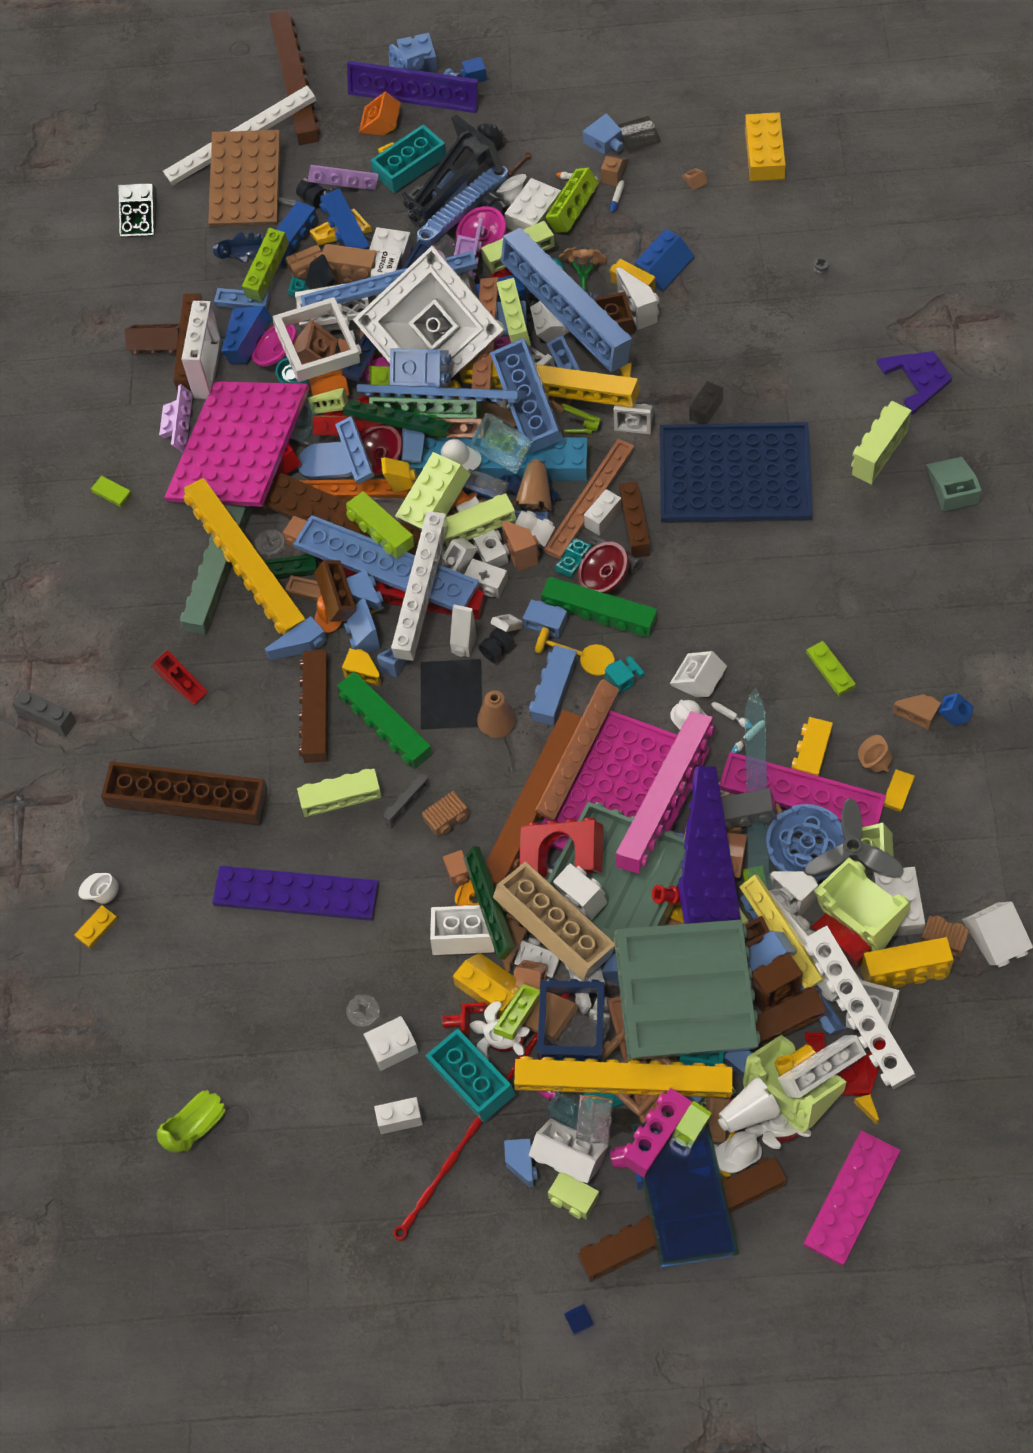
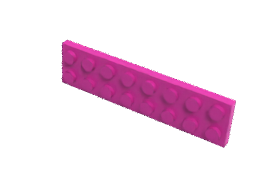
[719,752,886,827]

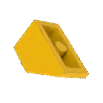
[381,457,417,493]
[342,648,382,686]

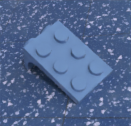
[390,348,451,388]

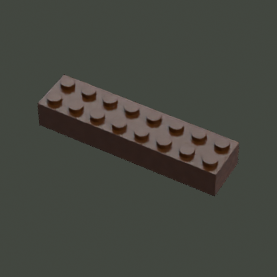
[101,761,268,825]

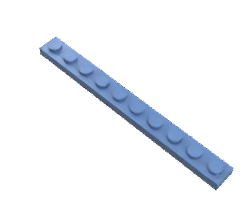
[301,251,477,307]
[357,384,526,402]

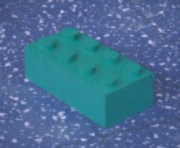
[370,124,446,193]
[425,1028,516,1123]

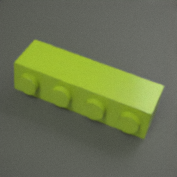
[346,491,414,559]

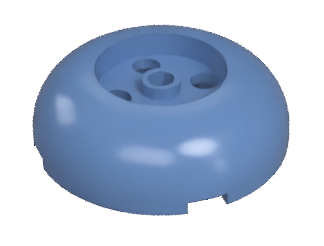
[766,804,844,881]

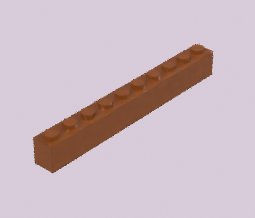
[486,710,582,889]

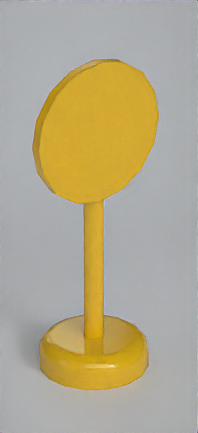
[534,627,615,676]

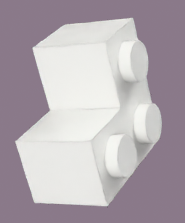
[438,538,478,574]

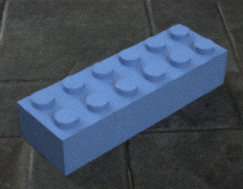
[490,338,564,454]

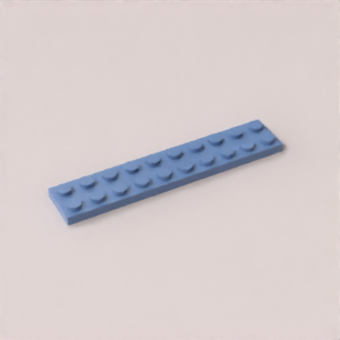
[293,515,479,611]

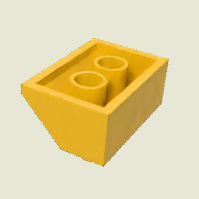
[453,953,520,1017]

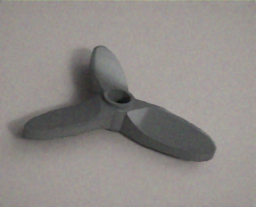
[804,798,904,878]

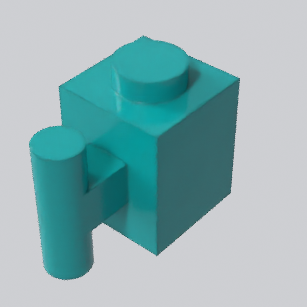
[605,656,645,695]

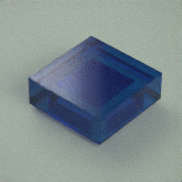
[564,1304,594,1335]

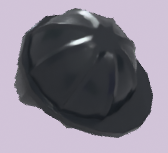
[477,123,505,148]

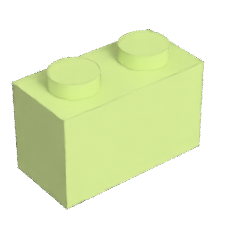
[548,1173,600,1220]

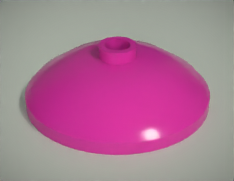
[456,206,507,255]
[252,325,297,366]

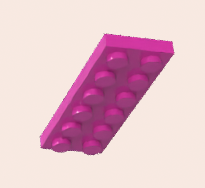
[803,1130,901,1267]

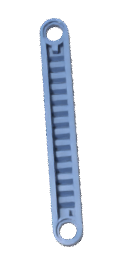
[417,166,508,245]

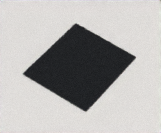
[421,659,482,729]

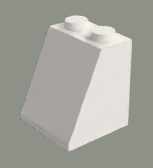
[962,901,1033,967]

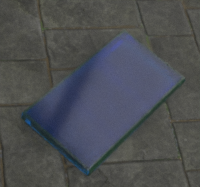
[630,1122,739,1267]

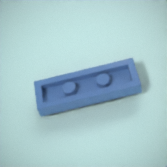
[214,288,270,309]

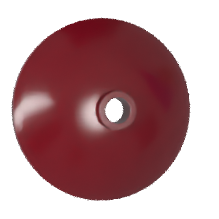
[360,425,403,476]
[578,542,629,593]

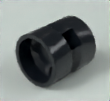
[296,177,327,209]
[481,191,511,218]
[478,627,515,663]

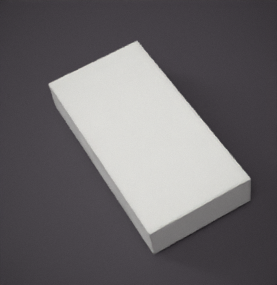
[491,614,523,632]

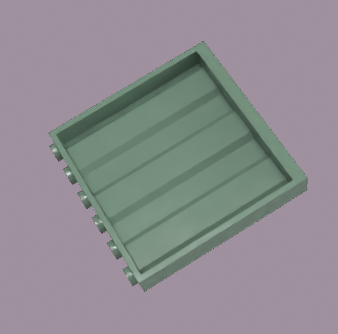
[547,802,685,942]
[613,920,760,1060]

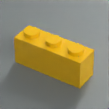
[791,717,833,776]

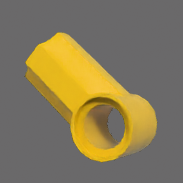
[774,1044,816,1077]

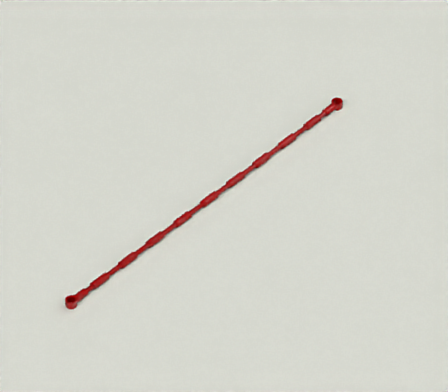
[394,993,572,1241]

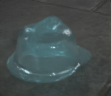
[290,401,315,440]

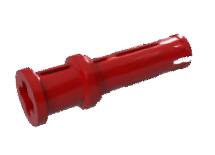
[652,885,681,905]

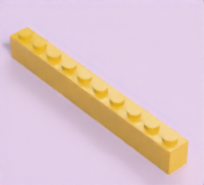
[459,358,640,408]
[183,478,305,635]
[514,1056,732,1098]

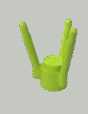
[562,403,600,434]

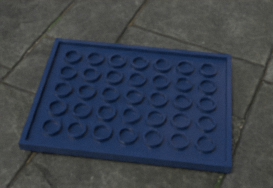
[660,422,812,522]

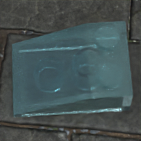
[468,413,534,474]

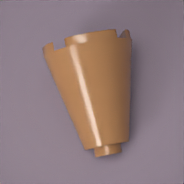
[514,459,552,512]
[477,690,516,738]

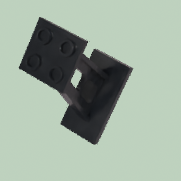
[402,114,503,228]

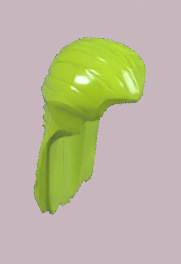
[157,1090,226,1153]

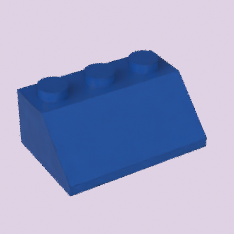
[634,229,694,292]

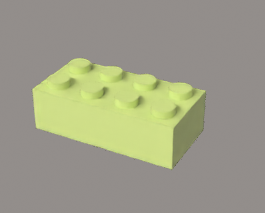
[851,401,911,485]
[395,452,471,532]

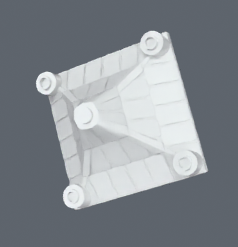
[353,246,505,397]

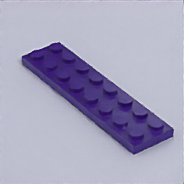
[347,61,478,113]
[212,866,379,921]

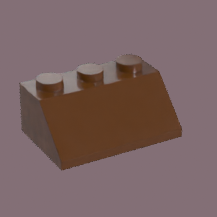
[125,324,180,353]

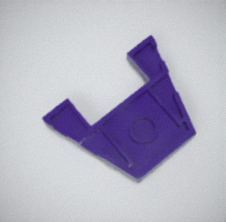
[877,351,952,415]

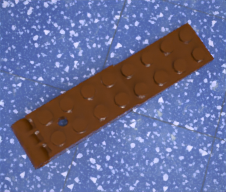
[263,473,421,555]

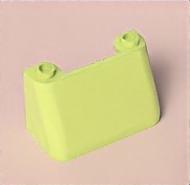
[814,858,911,951]
[743,1035,846,1132]

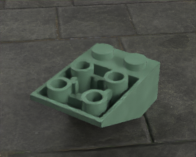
[926,457,982,512]

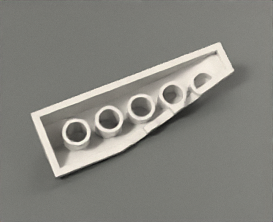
[769,890,862,1002]

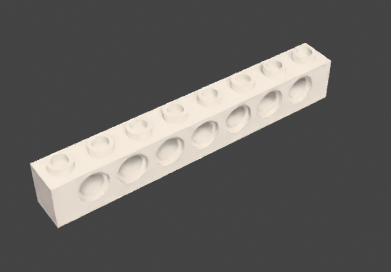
[391,511,448,661]
[804,926,916,1090]

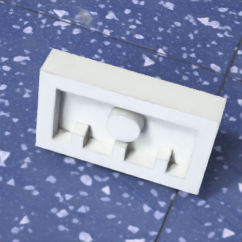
[514,937,560,978]

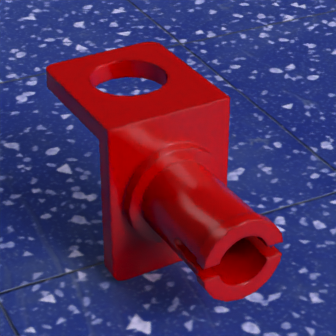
[442,1002,488,1037]

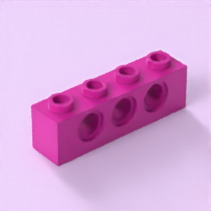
[621,1087,692,1178]

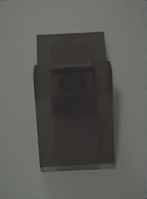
[602,1107,641,1138]

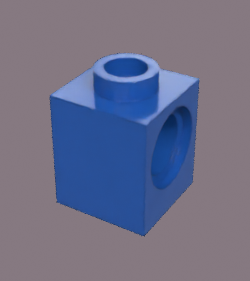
[938,693,974,725]

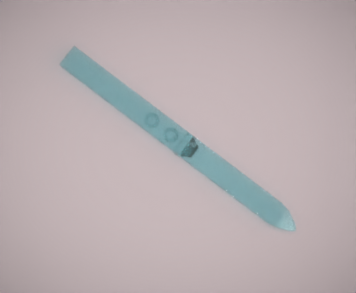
[745,688,770,911]

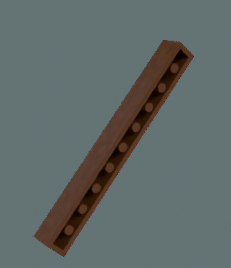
[269,10,321,146]
[578,1157,787,1282]

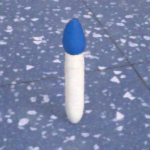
[610,180,624,212]

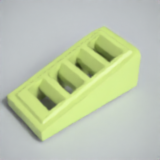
[307,388,349,414]

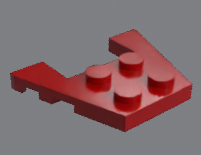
[805,1032,886,1096]

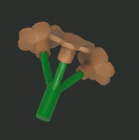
[559,247,607,292]

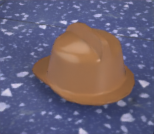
[858,735,893,772]

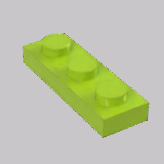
[806,641,856,697]
[493,984,540,1040]

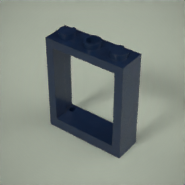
[537,978,605,1062]

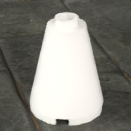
[718,1077,781,1133]

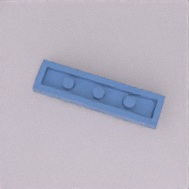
[335,416,375,485]

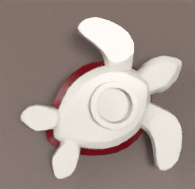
[470,1001,530,1061]
[745,1114,811,1149]

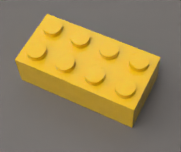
[745,112,785,181]
[861,937,954,988]

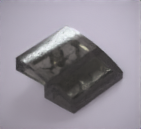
[618,116,661,151]

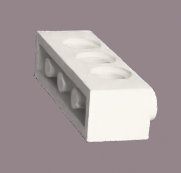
[456,496,510,567]
[778,1035,866,1098]

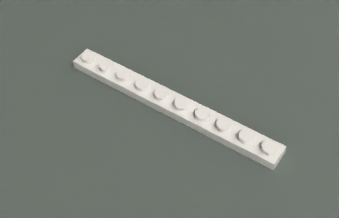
[163,86,316,186]

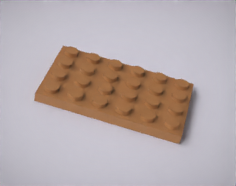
[208,130,280,227]

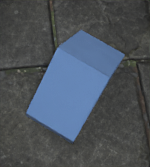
[402,428,425,463]
[377,648,407,678]

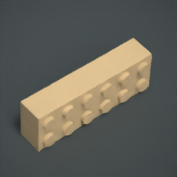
[493,862,615,981]

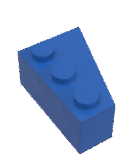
[221,306,273,365]

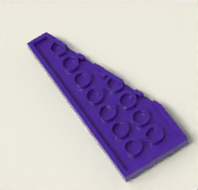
[678,766,741,924]

